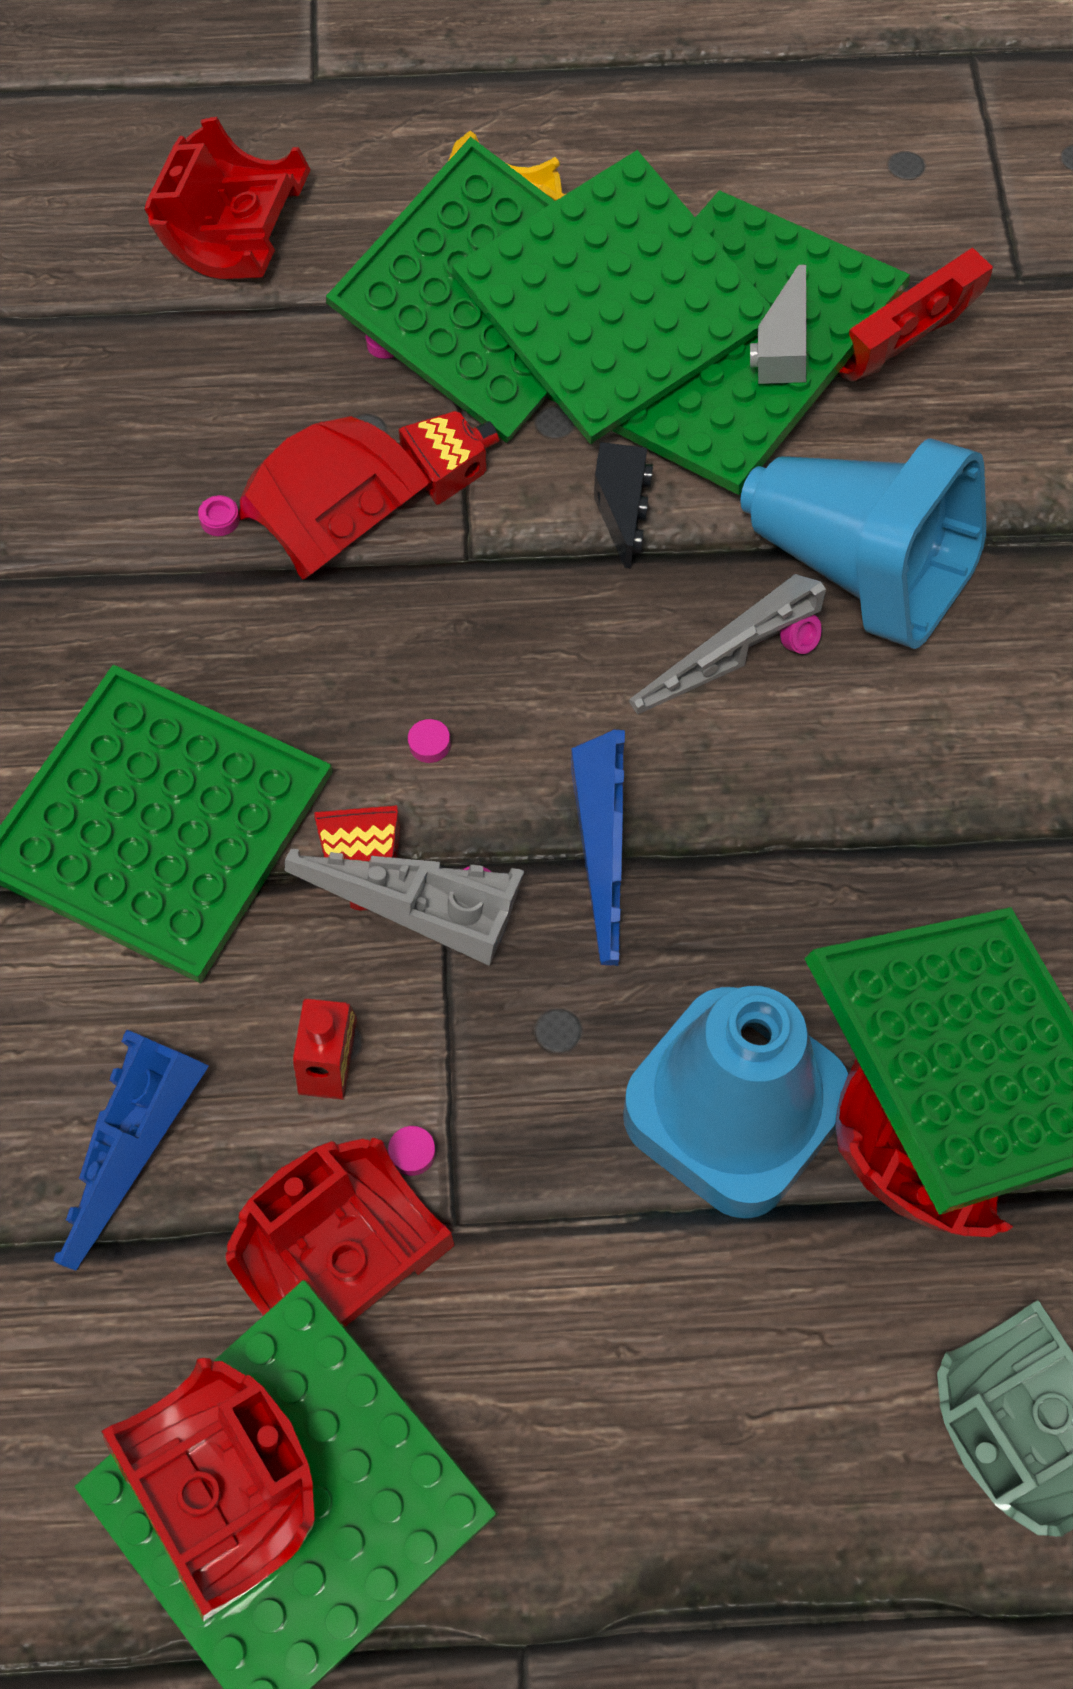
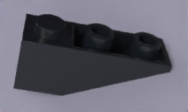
[594,442,653,569]

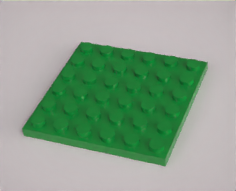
[326,137,555,443]
[452,150,771,444]
[0,665,333,984]
[804,907,1073,1215]
[74,1280,499,1689]

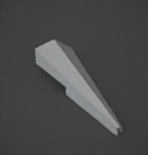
[629,574,826,715]
[285,849,524,966]

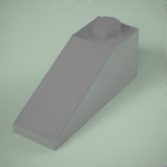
[750,265,806,384]

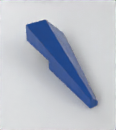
[571,730,625,966]
[53,1029,209,1271]

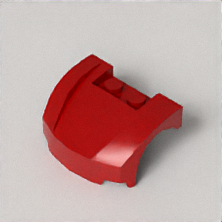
[838,247,993,382]
[239,416,431,580]
[835,1058,1013,1237]
[226,1138,455,1327]
[102,1358,315,1622]

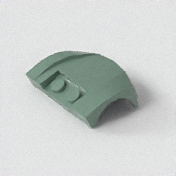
[937,1300,1073,1536]

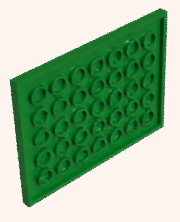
[547,190,910,495]

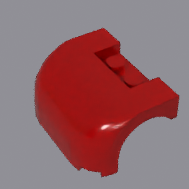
[144,117,311,279]

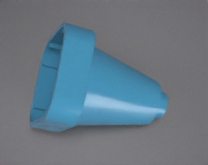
[741,438,986,649]
[623,986,848,1218]

